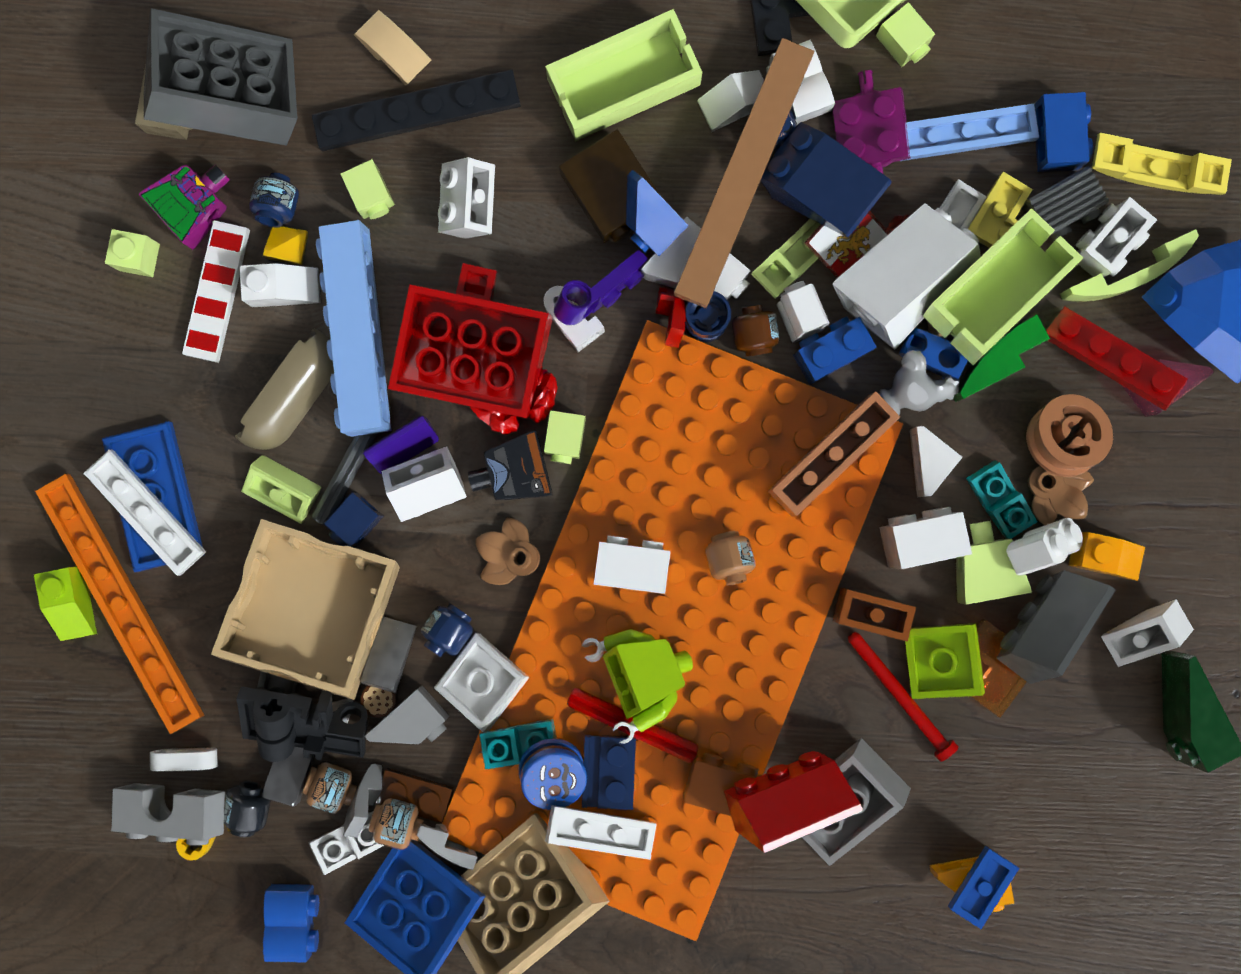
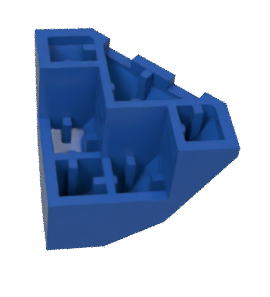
[1142,240,1241,384]

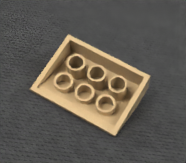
[458,814,610,974]

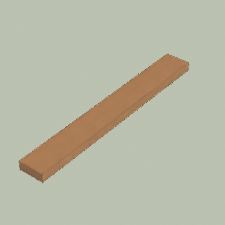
[674,38,815,309]

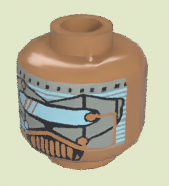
[705,531,756,585]
[301,762,357,814]
[369,798,424,850]

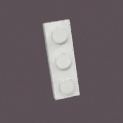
[545,805,657,860]

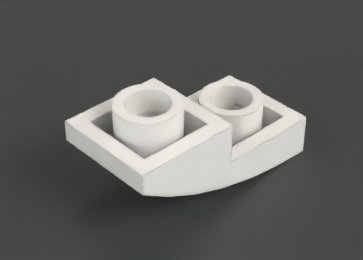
[308,811,384,875]

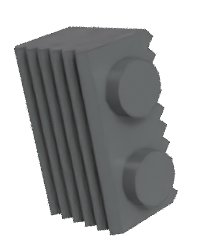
[1022,166,1109,242]

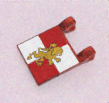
[804,211,909,278]

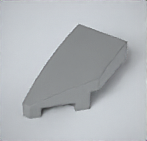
[343,764,382,838]
[416,824,477,870]

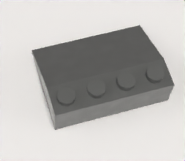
[144,8,297,146]

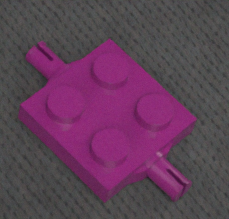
[833,70,911,174]

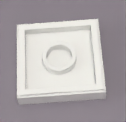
[434,633,530,732]

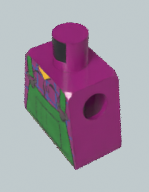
[139,164,230,250]

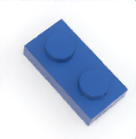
[948,846,1020,929]

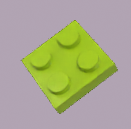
[905,623,985,699]

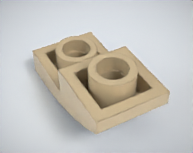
[354,10,431,85]

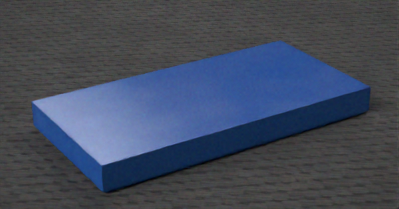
[102,421,205,572]

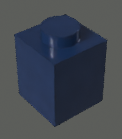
[325,492,384,547]

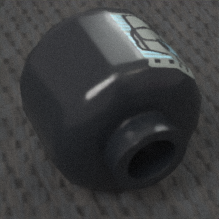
[224,781,271,837]

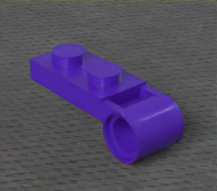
[554,250,648,325]

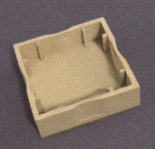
[211,519,400,700]

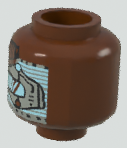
[732,304,780,356]

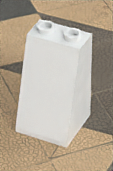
[833,203,981,350]

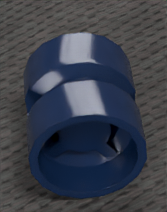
[685,291,731,342]

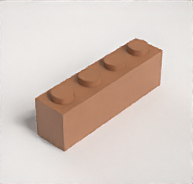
[768,391,900,517]

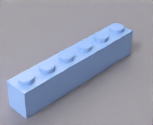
[316,220,392,437]

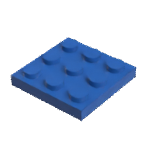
[345,840,486,974]

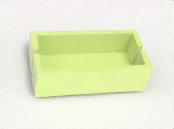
[545,9,702,141]
[923,208,1084,365]

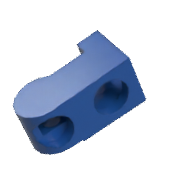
[899,328,968,380]

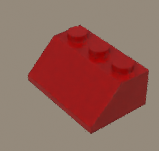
[724,751,863,853]

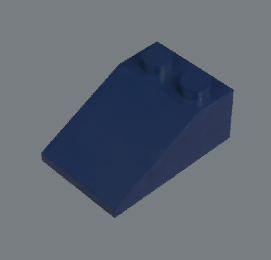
[761,122,892,238]

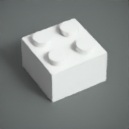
[879,507,972,569]

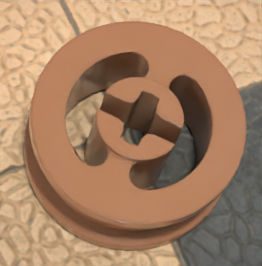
[1026,394,1113,477]

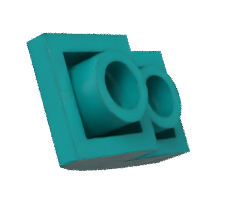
[966,460,1037,539]
[479,719,557,769]

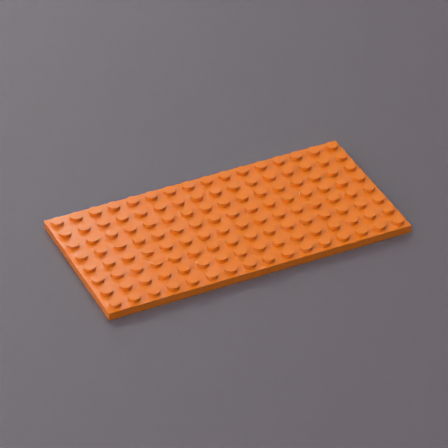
[442,320,904,941]

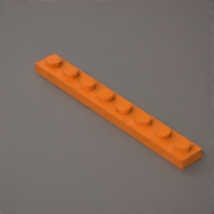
[35,474,204,734]

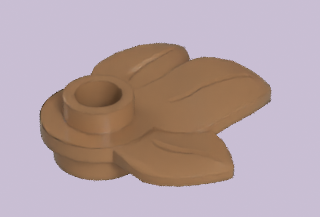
[1028,466,1094,525]
[476,517,540,585]

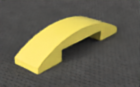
[1092,133,1232,195]

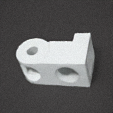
[544,286,605,352]

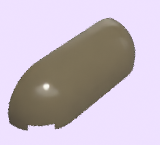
[235,328,334,450]

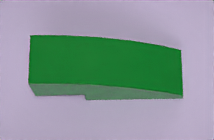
[953,314,1050,402]

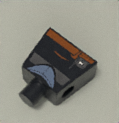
[468,430,553,501]

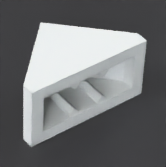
[697,70,764,132]
[910,426,962,498]

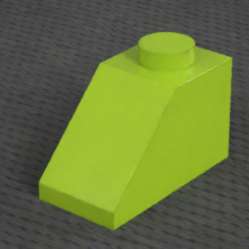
[34,567,97,641]

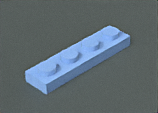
[901,104,1039,161]

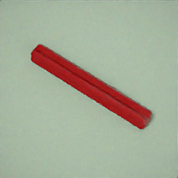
[567,688,698,763]

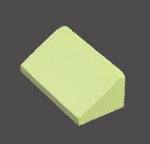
[241,455,321,524]

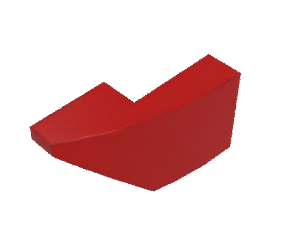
[655,286,686,348]

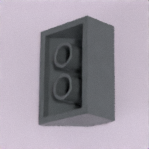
[996,570,1115,684]

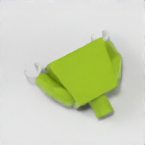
[582,629,693,744]

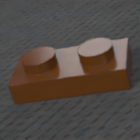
[375,768,454,823]

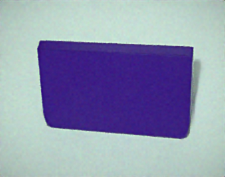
[363,415,439,474]

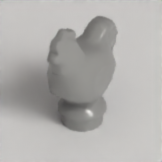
[878,350,959,415]

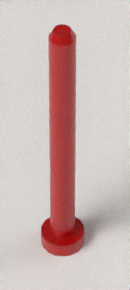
[848,632,959,762]

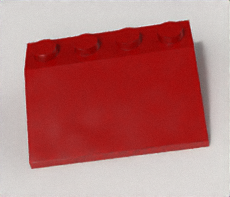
[388,284,553,418]

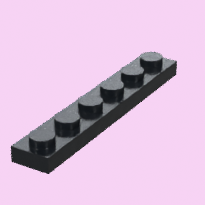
[312,70,521,151]

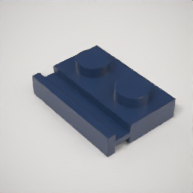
[582,734,636,810]

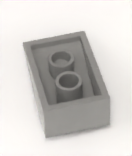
[802,738,911,866]

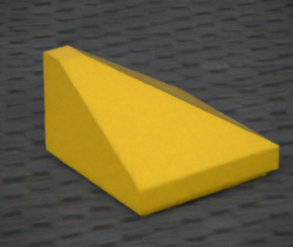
[263,226,308,265]

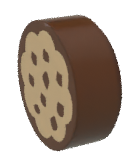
[361,686,397,718]

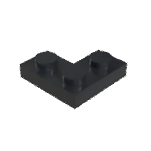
[750,0,810,56]

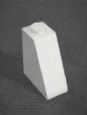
[641,217,750,300]

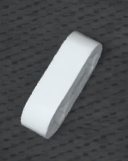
[150,748,218,771]

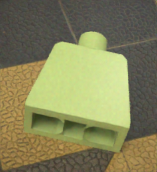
[956,521,1032,605]

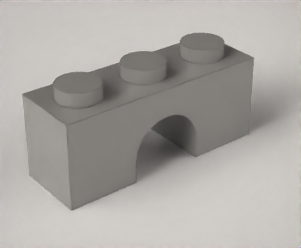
[111,783,225,846]

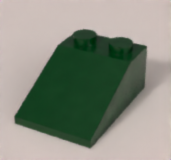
[1162,650,1241,773]

